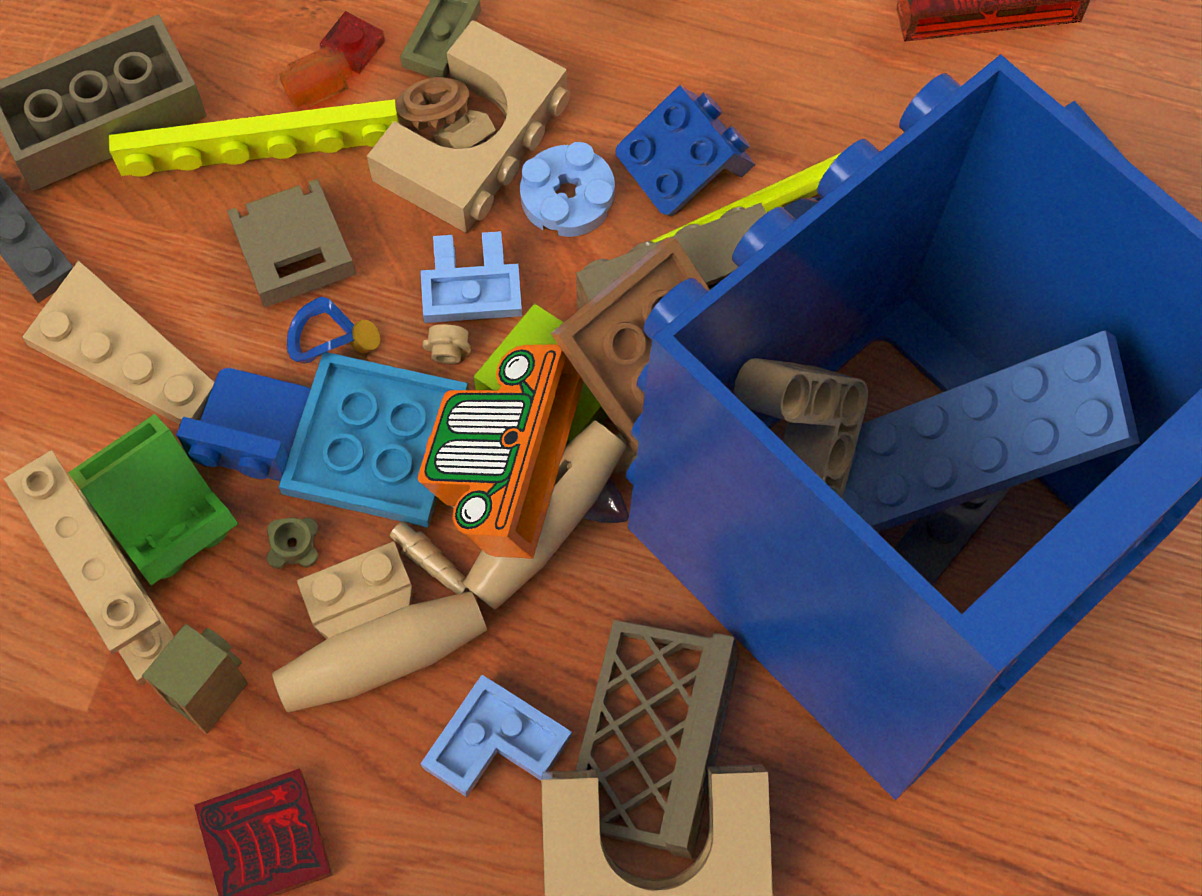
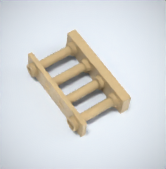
[4,450,174,686]

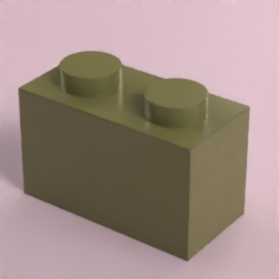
[142,623,248,734]

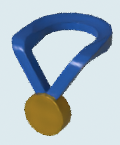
[287,296,380,364]

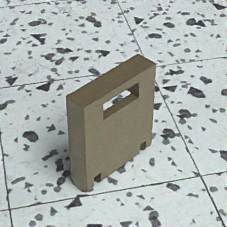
[227,179,356,308]

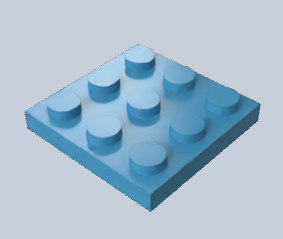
[279,352,469,528]

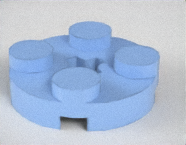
[520,142,615,237]

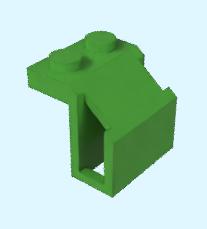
[68,414,238,585]

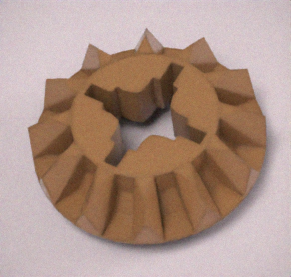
[396,77,471,131]

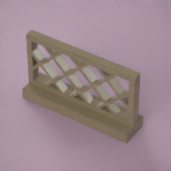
[575,620,740,859]

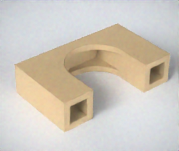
[367,20,570,233]
[541,764,773,896]

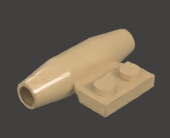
[452,420,627,610]
[272,541,487,713]

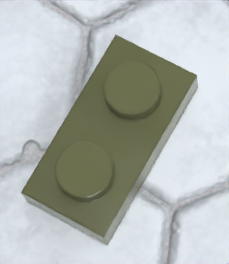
[400,0,481,78]

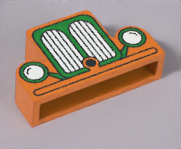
[417,344,584,559]

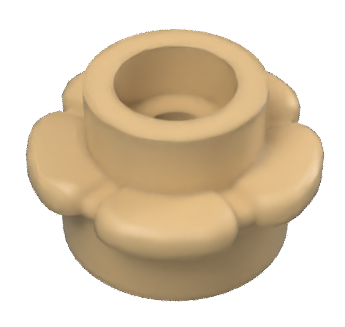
[422,324,471,364]

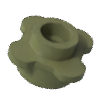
[266,518,319,569]

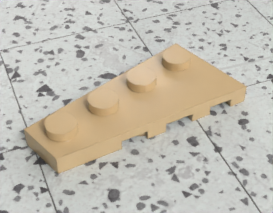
[22,260,215,425]

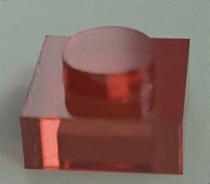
[319,11,385,74]

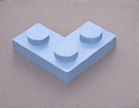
[420,675,572,797]

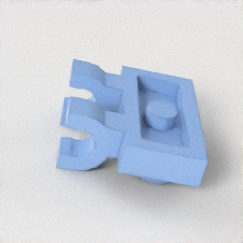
[421,231,522,323]

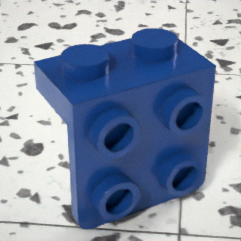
[616,85,756,216]
[176,368,311,481]

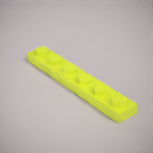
[109,99,399,177]

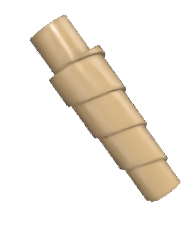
[390,521,469,594]

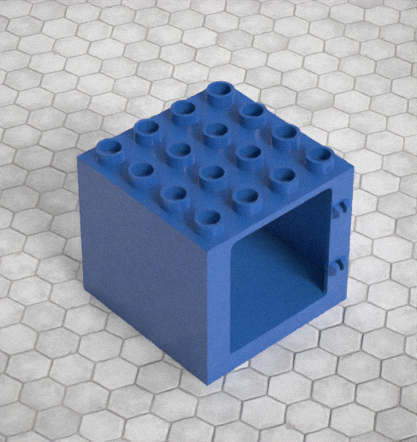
[626,54,1202,801]

